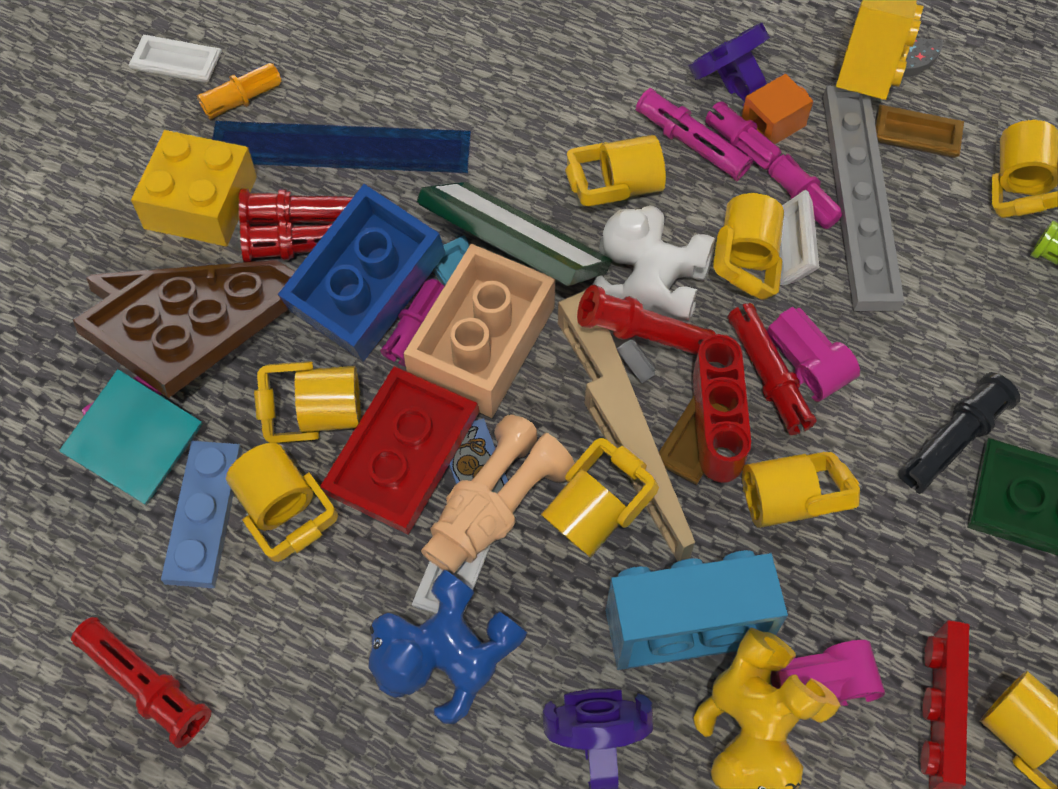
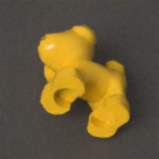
[693,628,841,789]

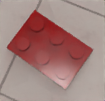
[320,366,480,535]

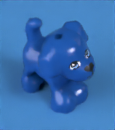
[368,569,527,724]

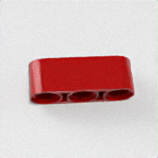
[693,334,751,483]

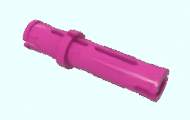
[635,88,754,181]

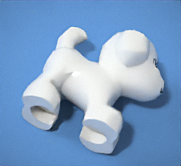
[593,205,715,324]

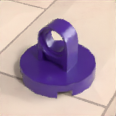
[688,22,770,106]
[543,688,654,789]

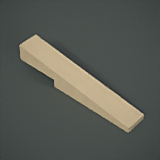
[558,290,695,561]

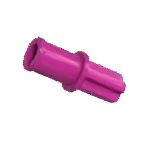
[705,101,782,170]
[768,154,842,229]
[380,279,445,367]

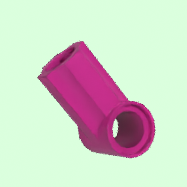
[767,307,860,402]
[771,640,885,706]

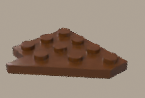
[73,260,295,398]

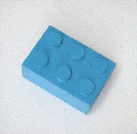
[605,550,788,670]

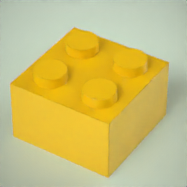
[836,0,924,100]
[131,130,257,247]

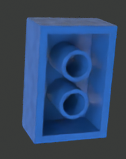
[278,184,445,362]

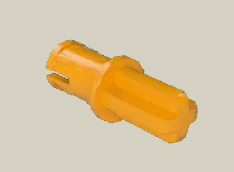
[197,63,282,120]

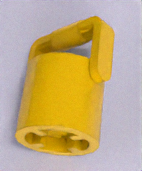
[992,120,1058,218]
[565,135,666,206]
[713,193,784,300]
[254,361,361,443]
[541,438,659,558]
[225,443,338,562]
[742,452,860,528]
[980,671,1058,789]

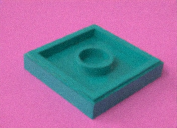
[59,369,203,505]

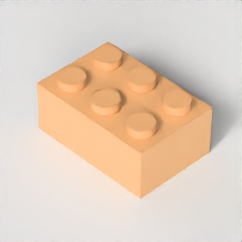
[404,244,556,418]

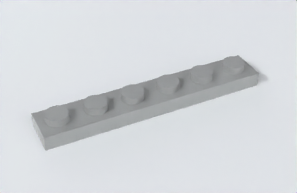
[823,86,904,311]

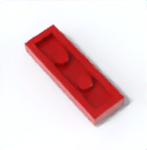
[920,620,970,789]

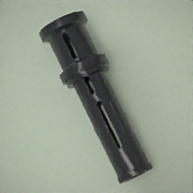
[898,372,1020,494]

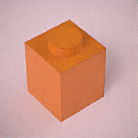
[741,73,813,144]

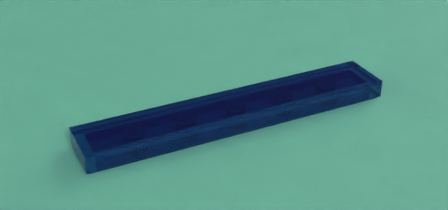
[212,121,471,173]

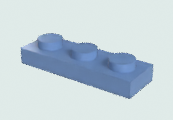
[161,441,243,588]

